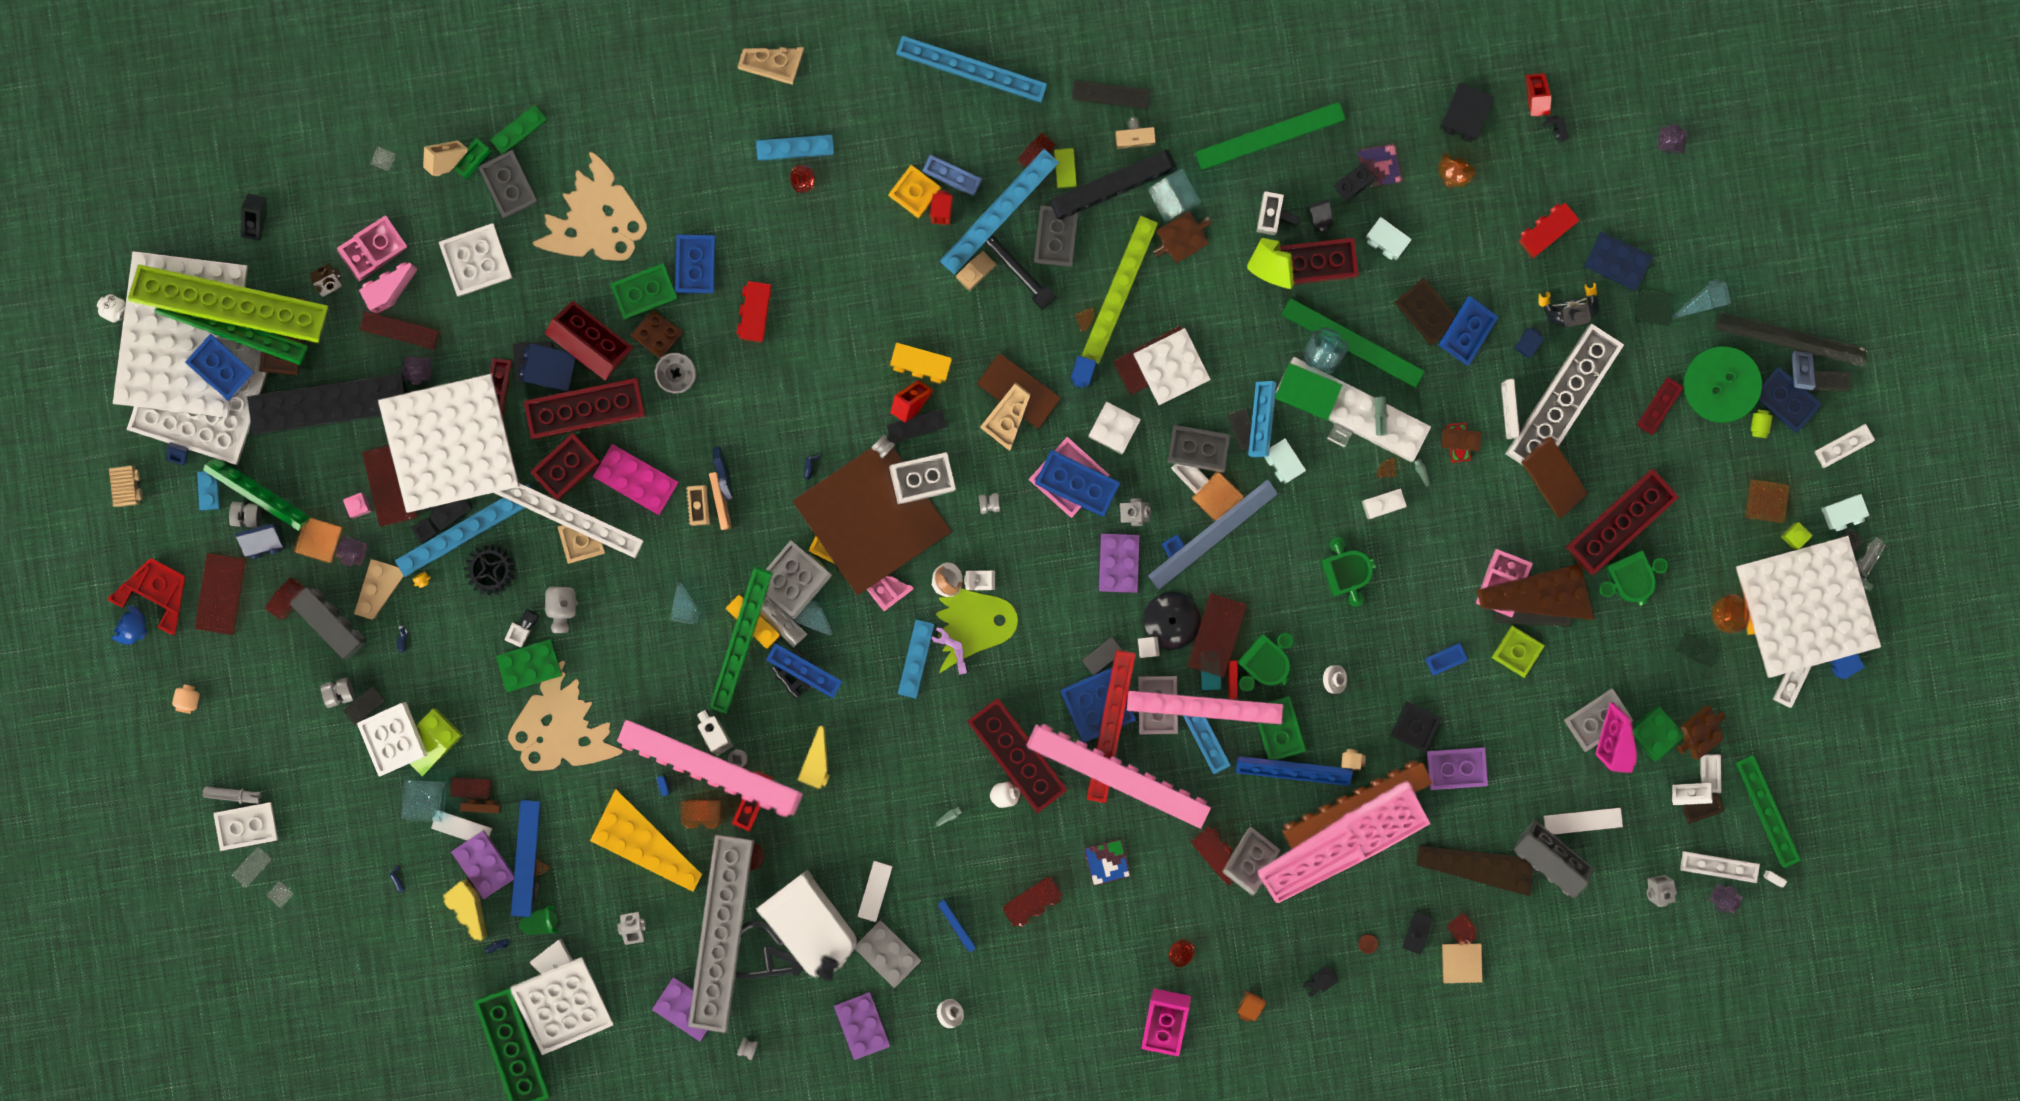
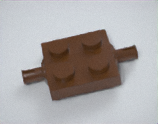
[1153,211,1212,263]
[1677,706,1726,760]

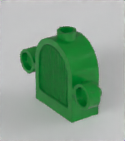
[1320,537,1376,607]
[1599,550,1668,606]
[1237,633,1293,692]

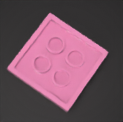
[1029,437,1110,518]

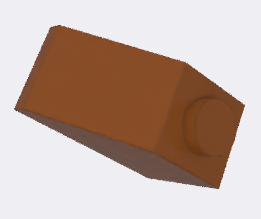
[1237,990,1266,1022]

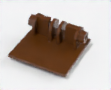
[630,310,683,359]

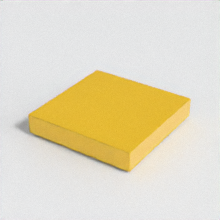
[888,165,942,219]

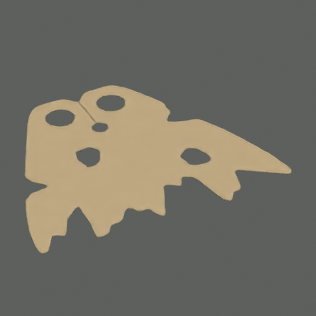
[533,152,647,261]
[508,661,623,771]

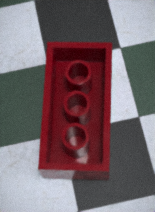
[1280,238,1359,285]
[545,301,633,380]

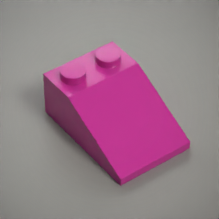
[1595,702,1637,773]
[1141,988,1191,1057]

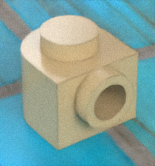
[1341,749,1366,772]

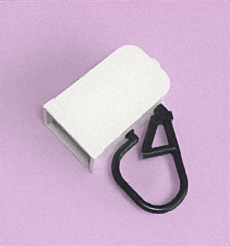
[735,869,857,979]

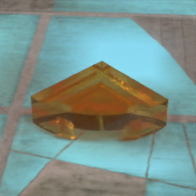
[1074,308,1093,333]
[1376,458,1396,478]
[535,858,550,876]

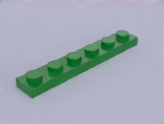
[203,458,311,531]
[1735,755,1801,869]

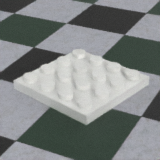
[511,957,613,1055]

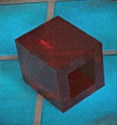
[1447,913,1478,946]

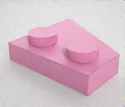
[867,575,914,611]

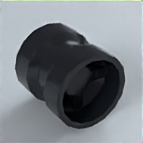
[814,955,840,981]

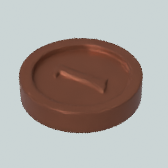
[1358,934,1378,954]

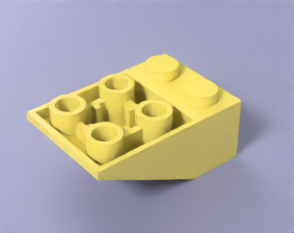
[444,879,487,941]

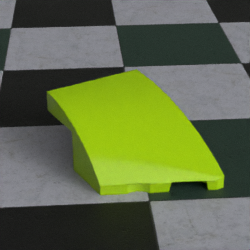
[1247,238,1294,289]

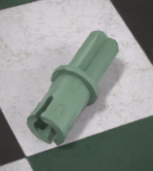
[1373,397,1389,436]

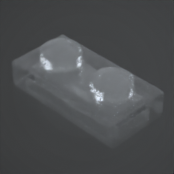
[1857,537,1886,578]

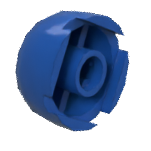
[111,605,148,645]

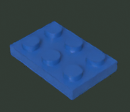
[675,235,715,293]
[1438,297,1498,366]
[185,334,255,401]

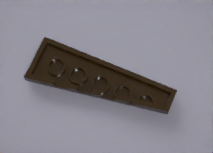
[1417,846,1533,896]

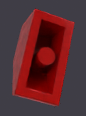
[1526,73,1551,116]
[890,380,933,422]

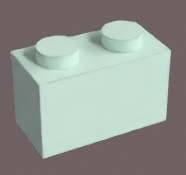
[1365,217,1412,260]
[1264,439,1306,484]
[1821,494,1870,532]

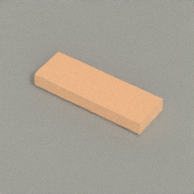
[709,472,732,530]

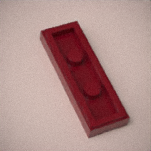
[1636,377,1684,435]

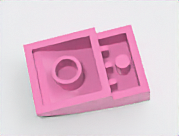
[337,216,407,282]
[1476,548,1533,617]

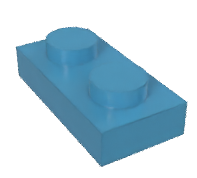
[197,471,220,510]

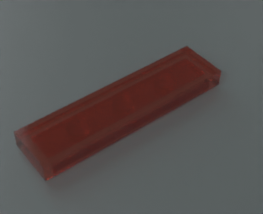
[359,311,439,350]

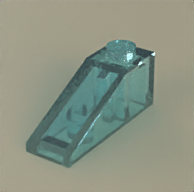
[1672,279,1731,319]

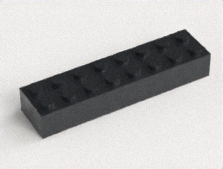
[247,374,406,436]

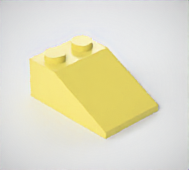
[798,725,830,789]

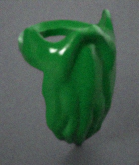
[519,906,560,935]

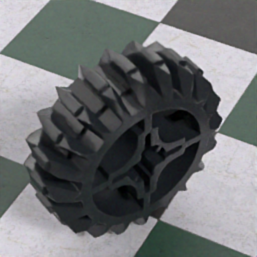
[464,544,517,596]

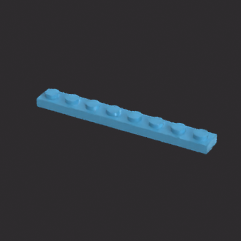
[896,36,1047,103]
[940,149,1059,275]
[395,484,532,577]

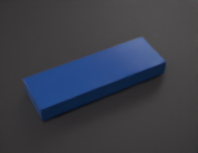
[938,899,976,952]

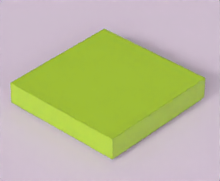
[1491,625,1545,678]

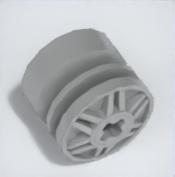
[655,353,697,393]

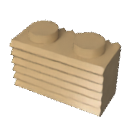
[109,466,143,507]
[686,485,710,526]

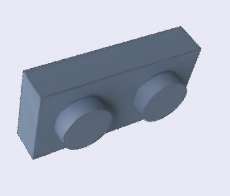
[1792,351,1815,390]

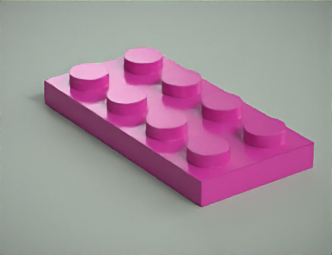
[593,444,679,515]

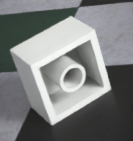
[1088,402,1140,454]

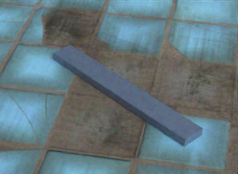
[1148,480,1278,590]

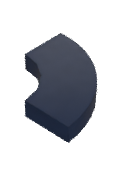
[713,446,733,500]

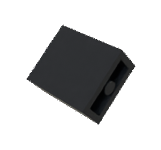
[1440,82,1494,143]

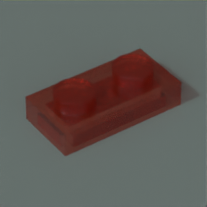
[450,777,491,799]

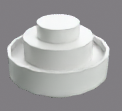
[1323,665,1347,694]
[937,999,964,1028]

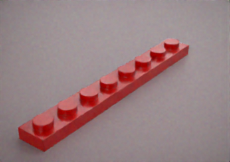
[1086,650,1136,803]

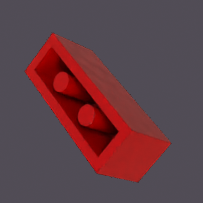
[930,191,953,225]
[1518,203,1579,258]
[737,281,772,343]
[732,770,774,831]

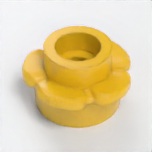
[412,572,431,588]

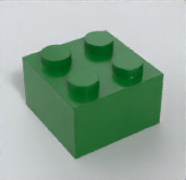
[1632,706,1684,761]

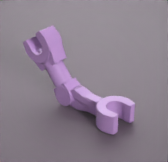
[931,628,967,675]

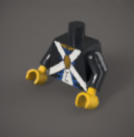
[1538,283,1599,327]

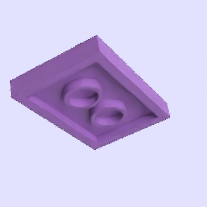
[1099,534,1139,593]
[1427,747,1488,790]
[451,830,514,899]
[652,977,707,1041]
[834,992,890,1060]

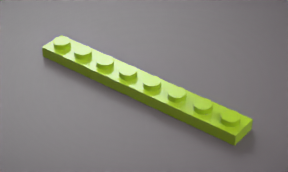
[1081,216,1158,364]

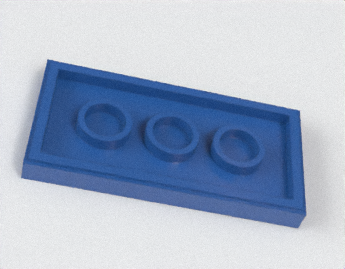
[1035,449,1120,517]

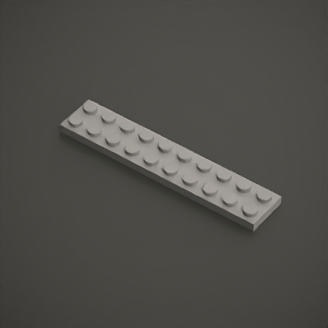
[688,835,754,1033]

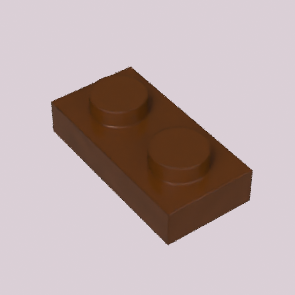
[1441,428,1481,451]
[460,799,502,813]

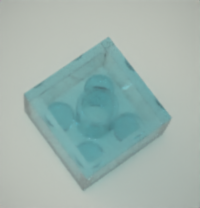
[401,780,447,823]

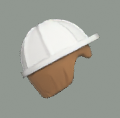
[932,562,963,597]

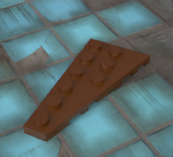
[1477,564,1594,620]

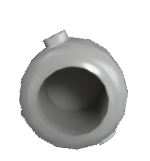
[545,587,578,633]

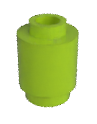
[1751,410,1772,438]

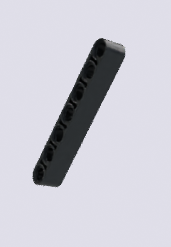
[1049,150,1177,220]

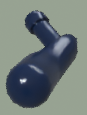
[804,455,820,479]
[397,626,408,652]
[390,865,405,892]
[485,939,509,954]

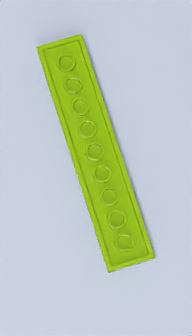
[128,264,328,343]

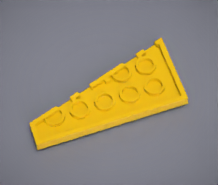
[590,789,702,892]

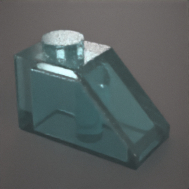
[670,582,700,625]
[796,600,833,636]

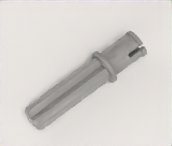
[203,787,261,804]

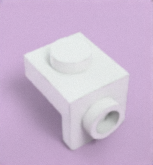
[964,571,995,590]

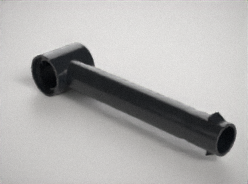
[985,235,1057,310]

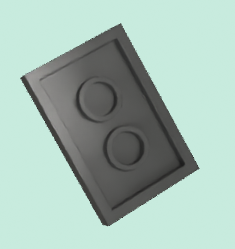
[478,150,538,219]
[1034,205,1078,267]
[1167,425,1230,473]

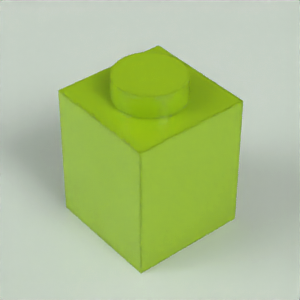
[1781,522,1812,550]

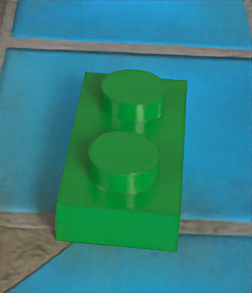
[453,138,492,180]

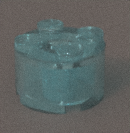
[1304,328,1348,374]

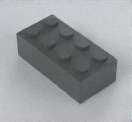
[289,587,366,659]
[1514,819,1594,898]

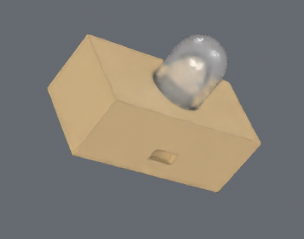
[1115,117,1155,149]

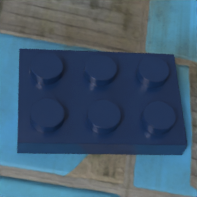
[1584,232,1653,291]
[1758,366,1822,433]

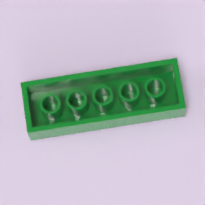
[474,987,552,1101]

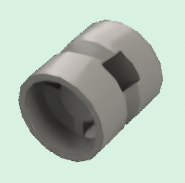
[229,501,262,528]
[320,677,355,708]

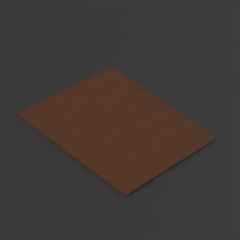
[792,439,951,596]

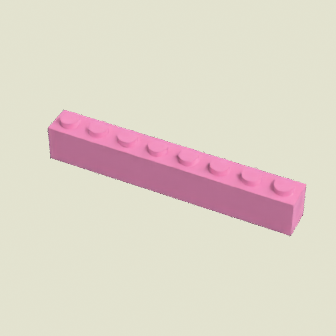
[1126,691,1283,724]

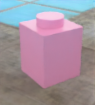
[343,493,372,518]

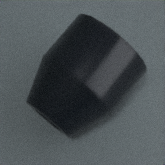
[521,609,539,630]

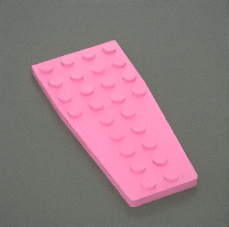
[1258,782,1430,903]

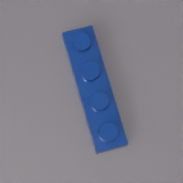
[766,643,843,698]

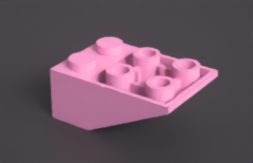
[359,262,418,314]

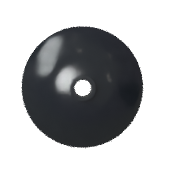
[1143,592,1201,650]

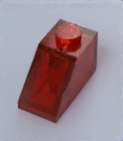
[1017,133,1056,168]
[264,577,305,620]

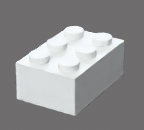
[889,452,956,505]

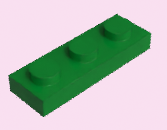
[490,105,548,155]

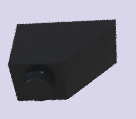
[241,194,267,241]
[1307,199,1333,233]

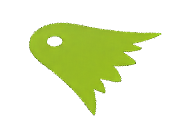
[936,588,1018,673]

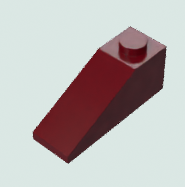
[489,358,512,420]

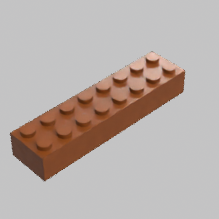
[1281,760,1433,850]

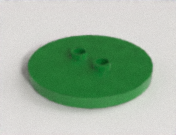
[1684,346,1762,423]

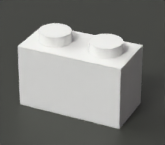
[1256,192,1284,235]
[1362,489,1407,519]

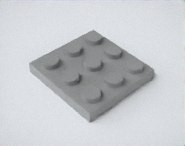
[766,540,832,619]

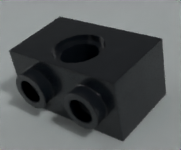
[1333,162,1379,203]

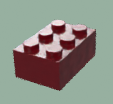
[531,433,601,501]

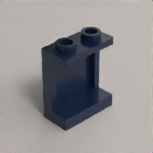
[519,344,575,392]

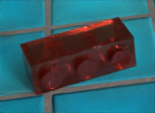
[1190,827,1234,886]
[1002,875,1063,928]

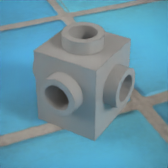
[1120,499,1151,526]
[1647,875,1676,907]
[617,912,646,945]

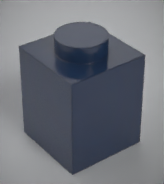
[1513,328,1544,359]

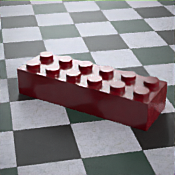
[523,378,647,440]
[1565,469,1679,575]
[967,698,1068,813]

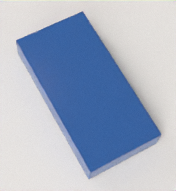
[1425,643,1468,676]

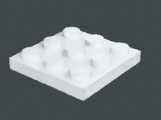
[439,223,512,297]
[1133,328,1211,405]
[357,702,428,776]

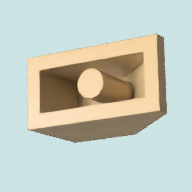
[423,140,468,176]
[956,251,997,291]

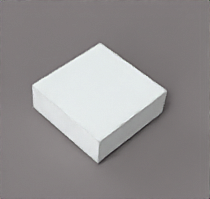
[504,623,530,648]
[1138,637,1160,658]
[1763,870,1787,887]

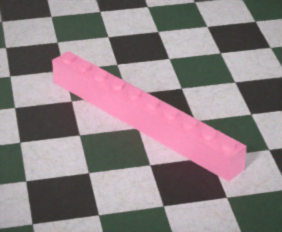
[617,720,803,817]
[1027,724,1211,829]

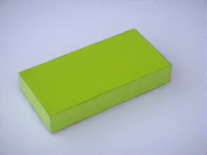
[1054,148,1077,189]

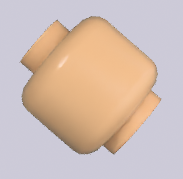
[172,684,200,714]

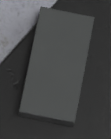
[1082,637,1123,675]

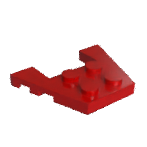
[107,558,186,636]

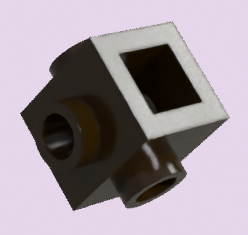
[309,263,342,297]

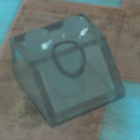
[1148,168,1201,223]

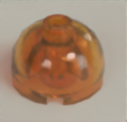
[1438,153,1477,189]
[1711,594,1749,634]

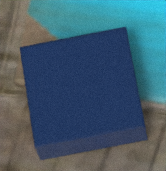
[166,442,188,466]

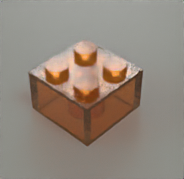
[681,800,723,828]

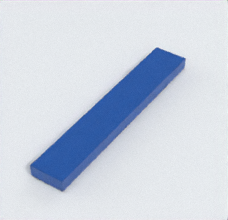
[1236,756,1353,786]
[511,800,541,917]

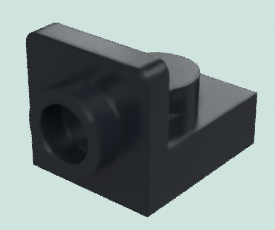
[1543,115,1569,144]

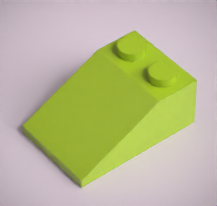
[409,709,464,777]

